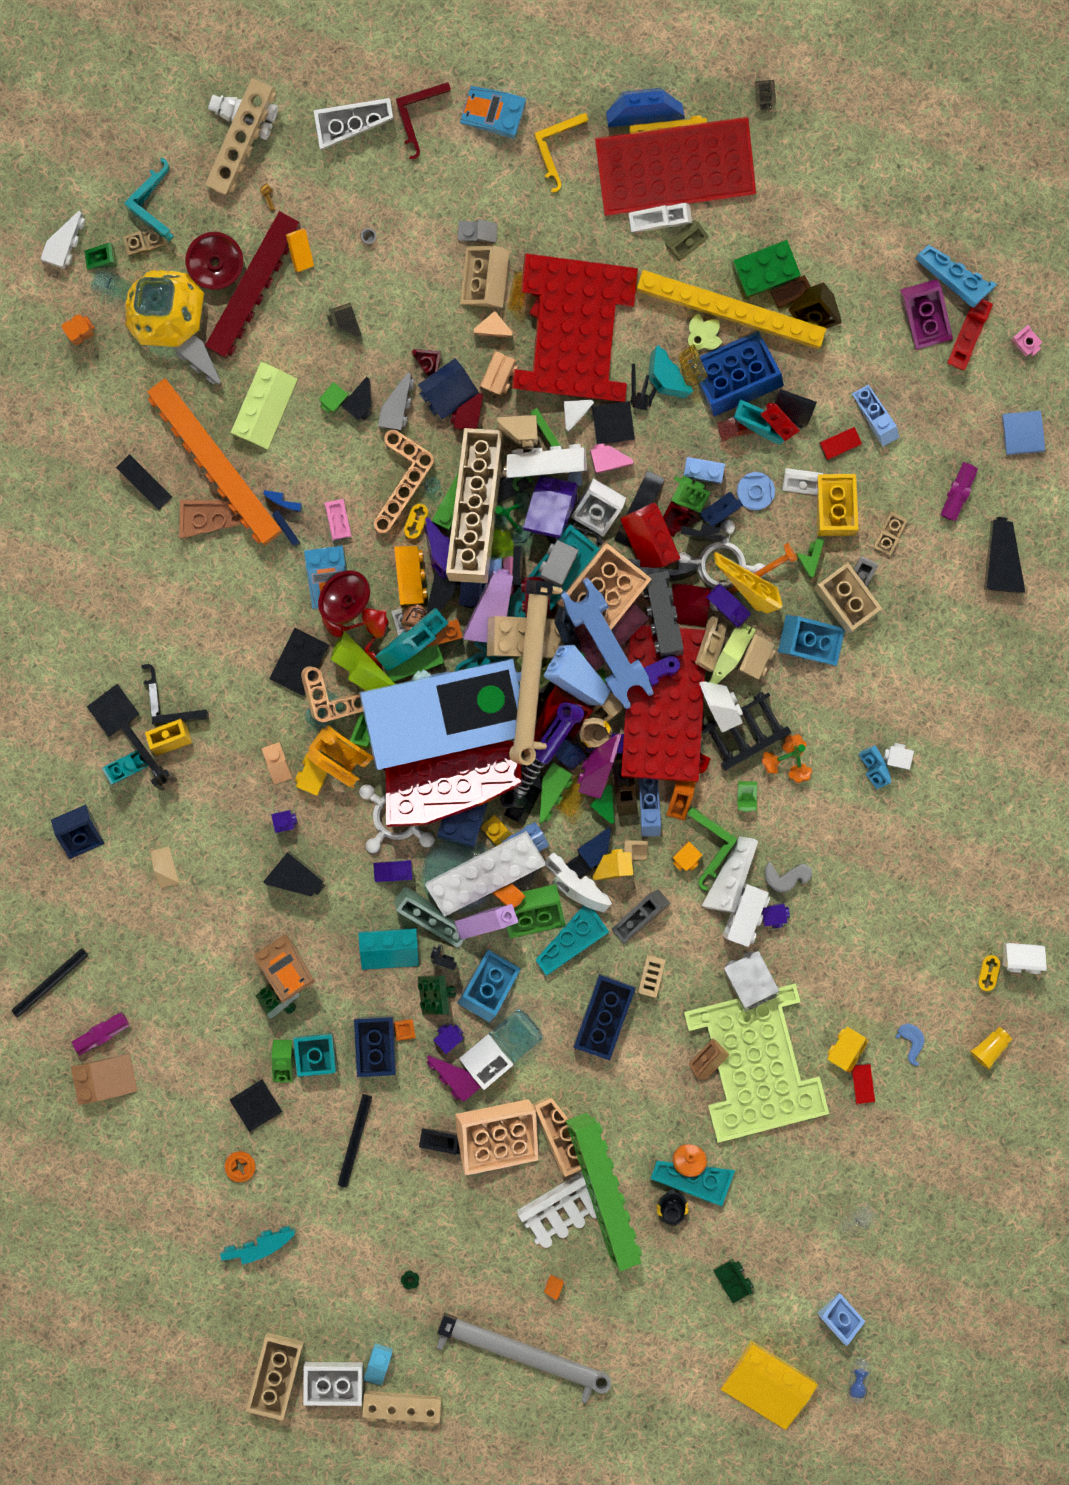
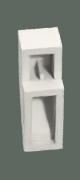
[629,203,692,232]

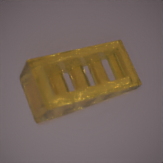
[678,344,708,387]

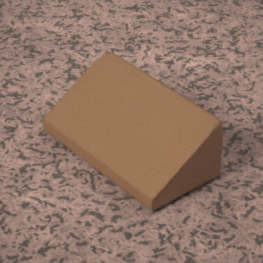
[689,1038,729,1080]

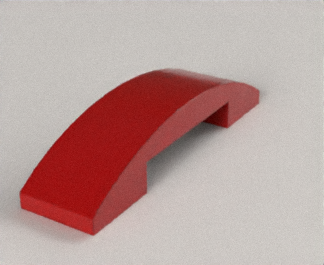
[947,299,993,371]

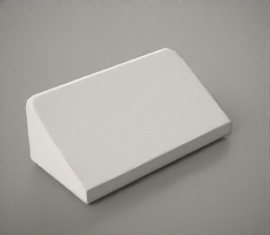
[782,468,823,495]

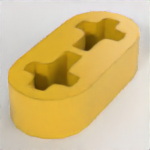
[404,504,428,539]
[978,955,1000,991]

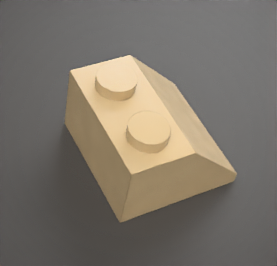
[737,634,775,680]

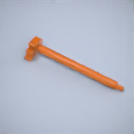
[727,543,798,594]

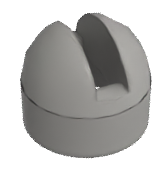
[360,228,376,244]

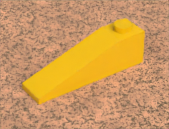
[713,552,783,614]

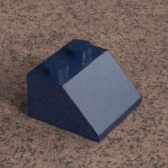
[51,804,105,859]

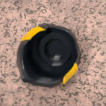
[656,1189,689,1227]

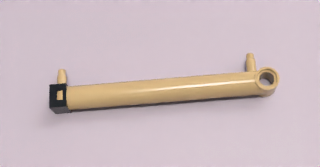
[509,580,563,765]

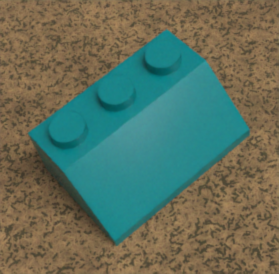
[358,928,419,970]

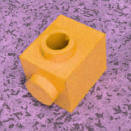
[672,841,702,871]

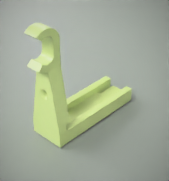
[704,623,756,698]

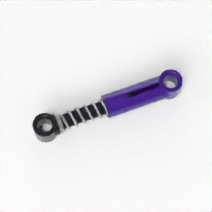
[500,702,584,809]

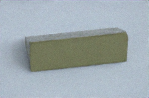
[665,220,709,261]

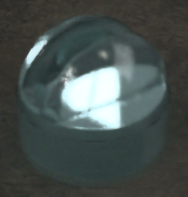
[424,477,441,494]

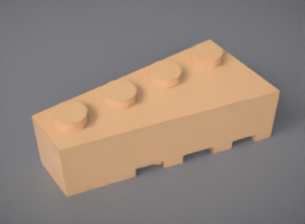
[532,1097,581,1177]

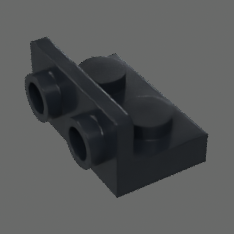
[430,944,457,970]

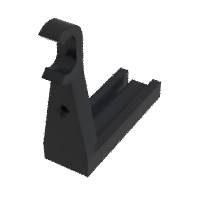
[141,664,209,726]

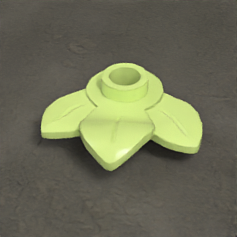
[688,314,722,350]

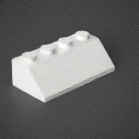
[506,444,588,478]

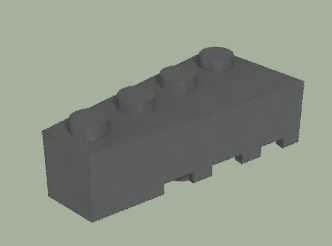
[643,571,684,659]

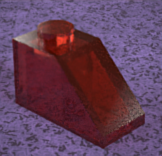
[717,417,755,441]

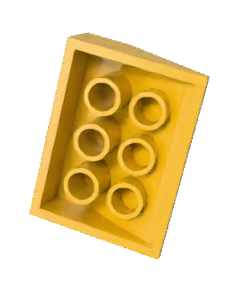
[721,1341,818,1430]

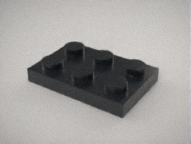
[269,628,329,696]

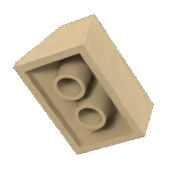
[460,246,509,308]
[497,415,538,451]
[813,562,882,634]

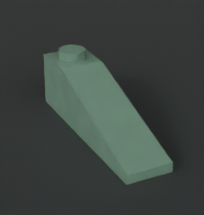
[394,886,465,948]

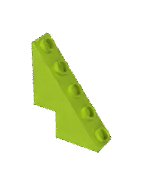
[330,631,395,691]

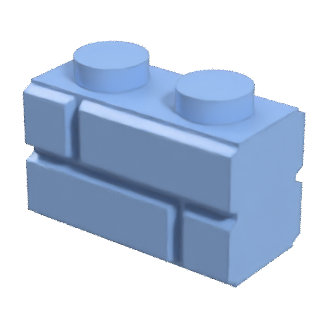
[683,457,725,484]

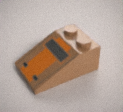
[254,934,315,1003]

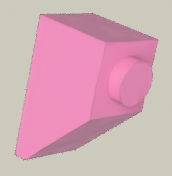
[590,443,633,474]

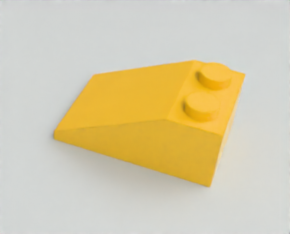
[817,474,859,536]

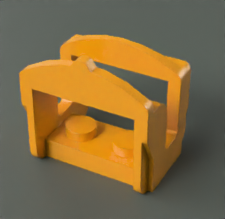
[307,726,374,788]

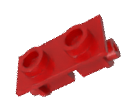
[760,402,800,441]

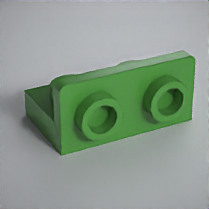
[671,475,711,513]

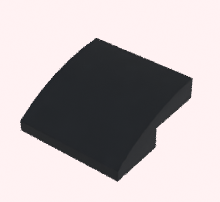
[680,523,730,541]

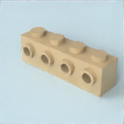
[362,1391,441,1426]

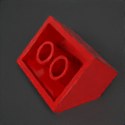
[620,502,681,568]

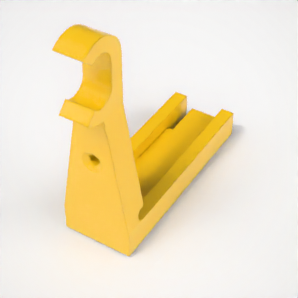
[534,113,588,193]

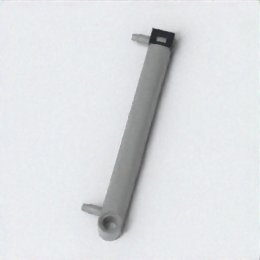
[437,1312,611,1403]

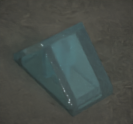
[90,270,133,300]

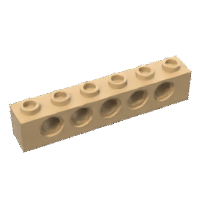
[205,78,277,195]

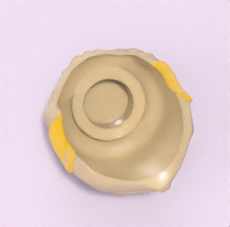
[579,718,613,748]

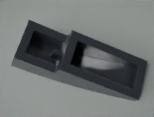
[116,454,172,510]
[419,1128,461,1155]

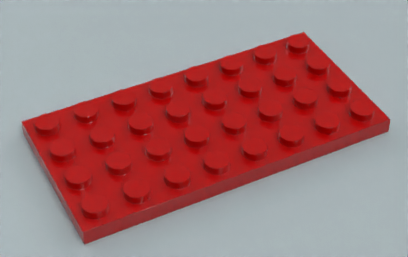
[595,116,757,216]
[621,624,706,782]

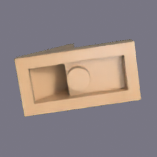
[261,742,292,785]

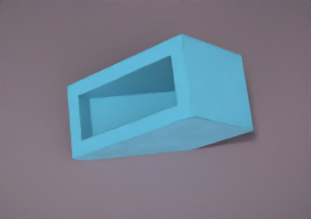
[363,1343,393,1386]

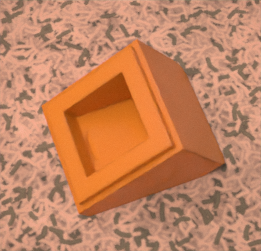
[544,1275,564,1300]

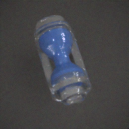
[847,1358,872,1403]

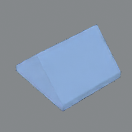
[818,1293,865,1346]

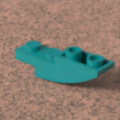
[375,608,449,671]
[220,1226,296,1265]

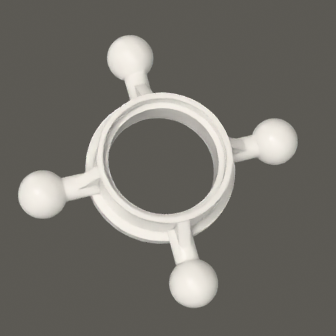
[676,520,767,611]
[359,784,435,854]

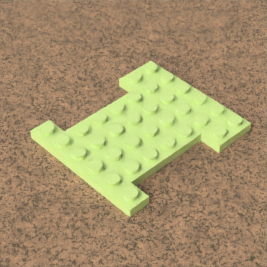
[684,983,829,1143]

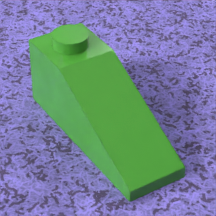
[432,472,459,531]

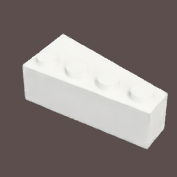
[314,98,394,150]

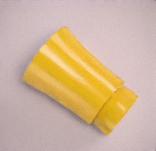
[969,1027,1013,1070]

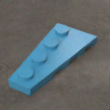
[915,245,997,308]

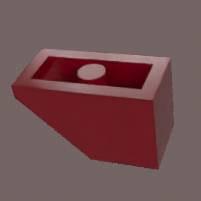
[451,393,483,431]

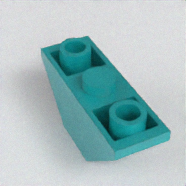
[648,345,694,398]
[102,750,148,786]

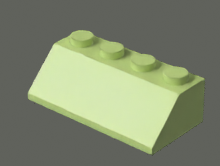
[231,362,298,450]

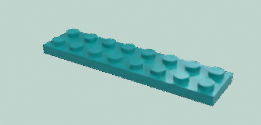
[474,524,600,662]

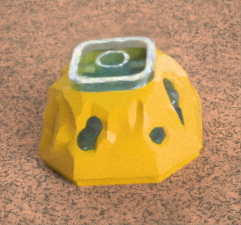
[125,270,204,347]

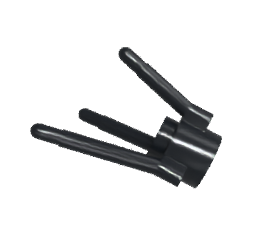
[630,363,657,410]

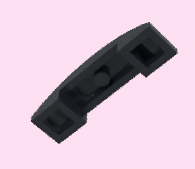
[614,471,664,548]
[628,559,698,582]

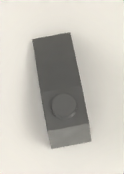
[612,889,671,943]

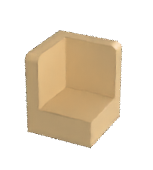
[624,840,648,860]

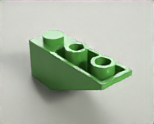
[539,762,573,823]

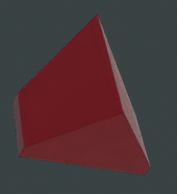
[411,349,442,377]
[663,501,703,537]

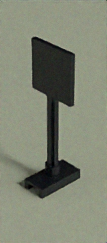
[87,684,178,791]

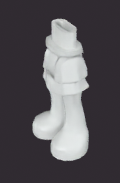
[208,95,278,140]

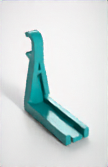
[124,158,174,242]

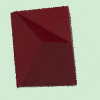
[672,584,711,627]

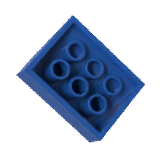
[688,331,784,417]

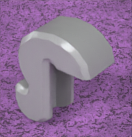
[764,862,812,892]

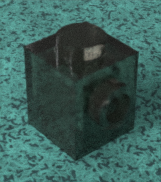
[754,80,776,110]

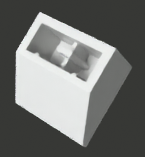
[1002,943,1047,974]
[459,1034,513,1090]

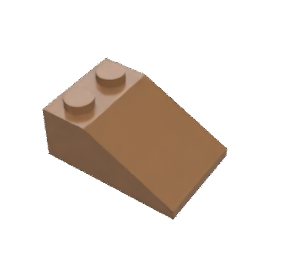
[71,1054,138,1105]

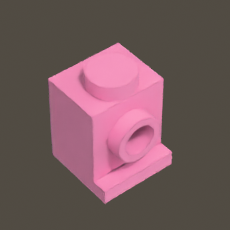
[1011,325,1042,356]

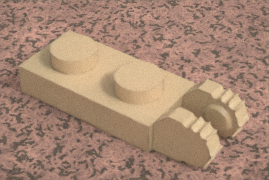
[695,616,727,672]

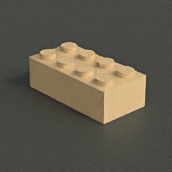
[487,616,564,659]
[246,1332,304,1421]

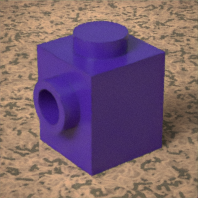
[271,810,298,833]
[761,903,790,929]
[433,1023,464,1054]

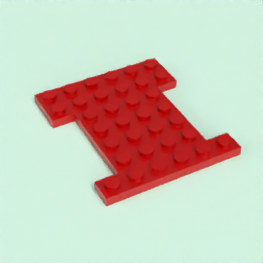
[512,253,638,402]

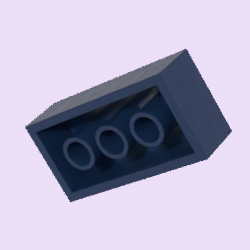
[573,973,636,1061]

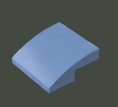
[1002,411,1045,455]

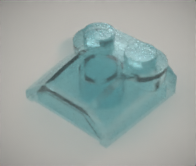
[489,1009,543,1062]

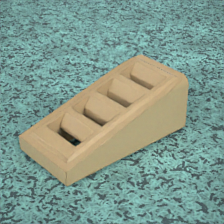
[637,955,666,998]

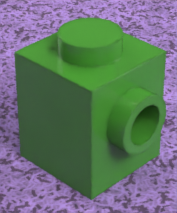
[319,382,349,414]

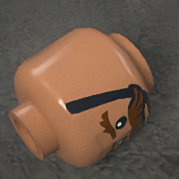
[401,604,428,632]

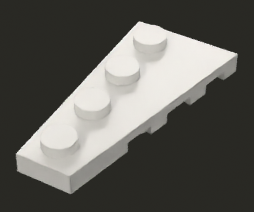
[702,836,758,913]

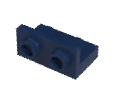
[700,492,743,526]

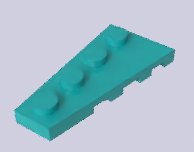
[536,905,610,976]
[650,1161,735,1206]

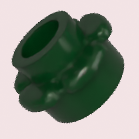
[401,1270,420,1290]

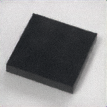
[592,401,635,445]
[512,546,524,587]
[229,1079,283,1132]

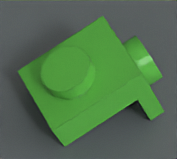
[737,781,757,812]

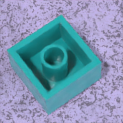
[293,1033,337,1077]

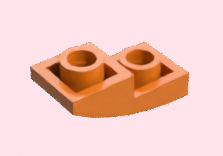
[491,883,526,908]

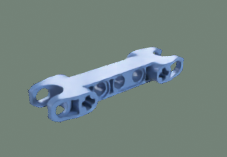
[560,577,654,709]

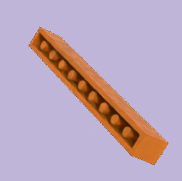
[147,378,283,546]

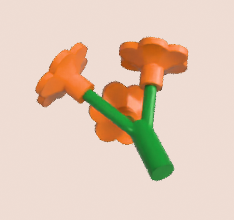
[762,734,812,783]

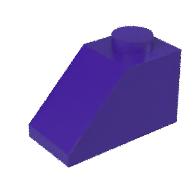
[706,583,751,628]
[373,860,413,882]

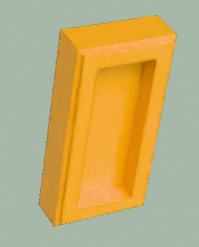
[286,229,314,272]

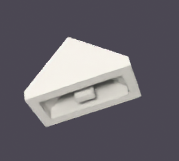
[564,400,594,433]

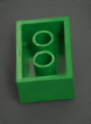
[732,240,801,299]

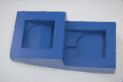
[263,490,302,512]

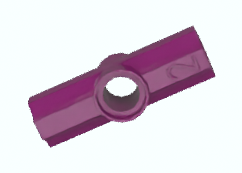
[940,462,978,522]
[72,1012,130,1056]

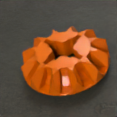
[225,1151,256,1182]

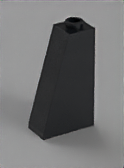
[984,517,1025,593]

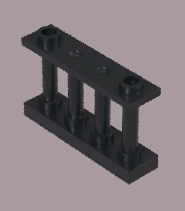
[702,691,792,771]

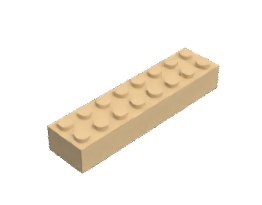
[446,428,505,583]

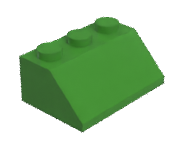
[501,884,566,939]

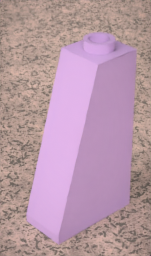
[463,569,513,643]
[454,904,518,940]

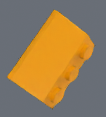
[394,546,427,606]

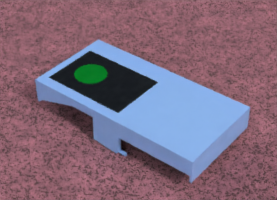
[359,658,521,770]

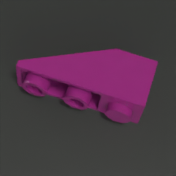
[426,1054,481,1102]

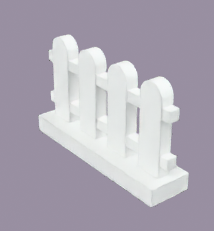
[517,1172,597,1248]

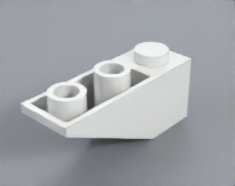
[41,211,85,269]

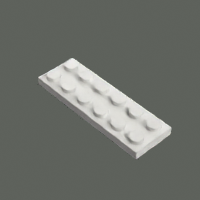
[425,831,545,917]

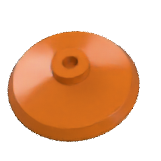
[673,1144,707,1177]

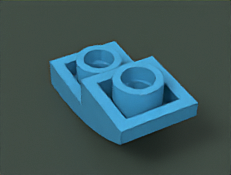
[858,745,891,789]

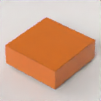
[394,1019,416,1041]

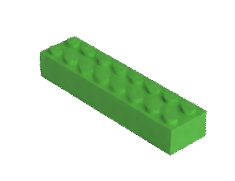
[566,1113,642,1272]

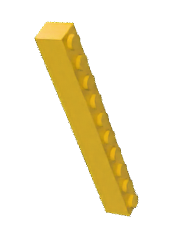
[636,270,826,349]

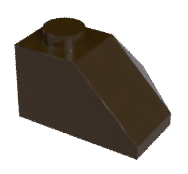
[788,282,842,329]

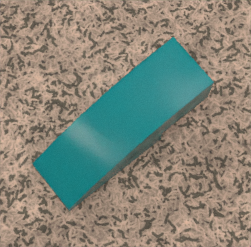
[734,400,784,445]

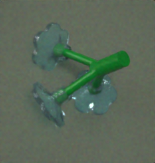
[494,491,533,544]

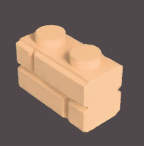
[480,351,518,397]

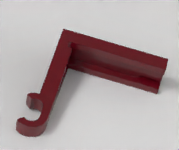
[396,82,451,160]

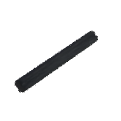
[11,948,88,1017]
[338,1094,372,1188]

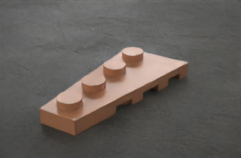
[179,500,243,539]

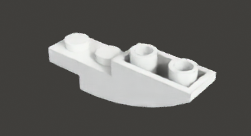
[545,853,612,912]

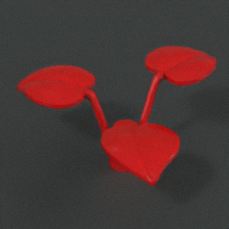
[321,608,389,671]

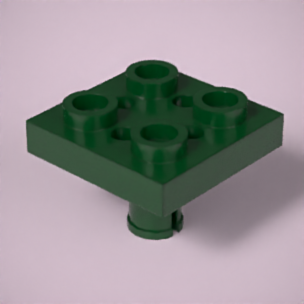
[418,975,456,1015]
[255,984,301,1019]

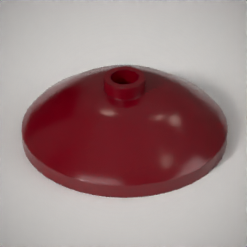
[185,232,244,290]
[318,570,370,624]

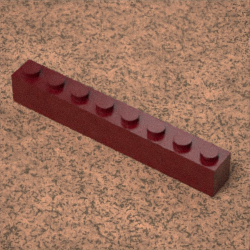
[205,211,301,359]

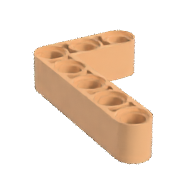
[374,430,434,534]
[301,666,366,722]

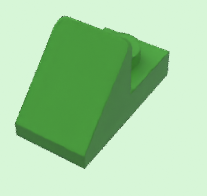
[796,538,824,578]

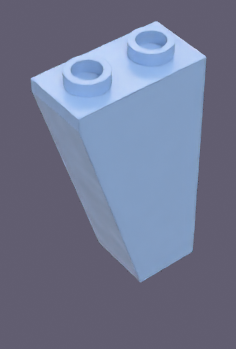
[543,645,611,706]

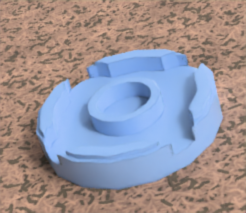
[737,472,775,510]

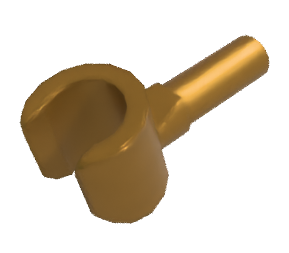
[260,183,275,211]

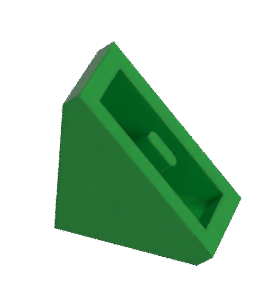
[84,243,117,270]
[590,785,614,824]

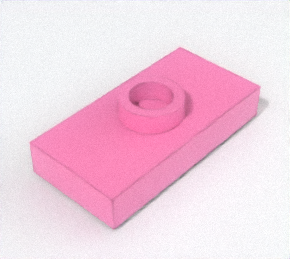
[325,499,352,541]

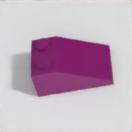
[900,279,953,350]
[577,734,621,799]

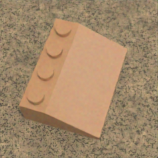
[557,542,651,630]
[455,1099,538,1176]

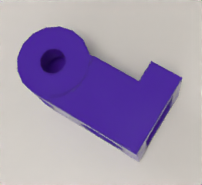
[644,656,680,688]

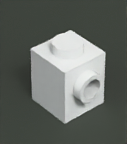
[883,743,914,770]

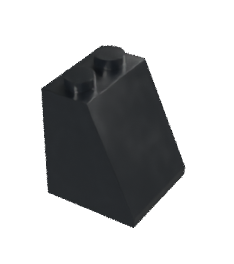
[263,851,325,896]

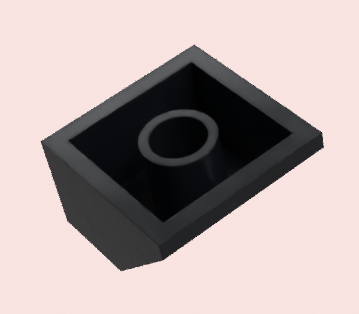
[774,389,817,429]

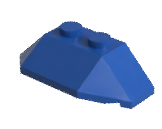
[606,88,685,127]

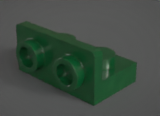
[713,1258,754,1303]

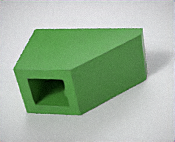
[271,1040,293,1083]

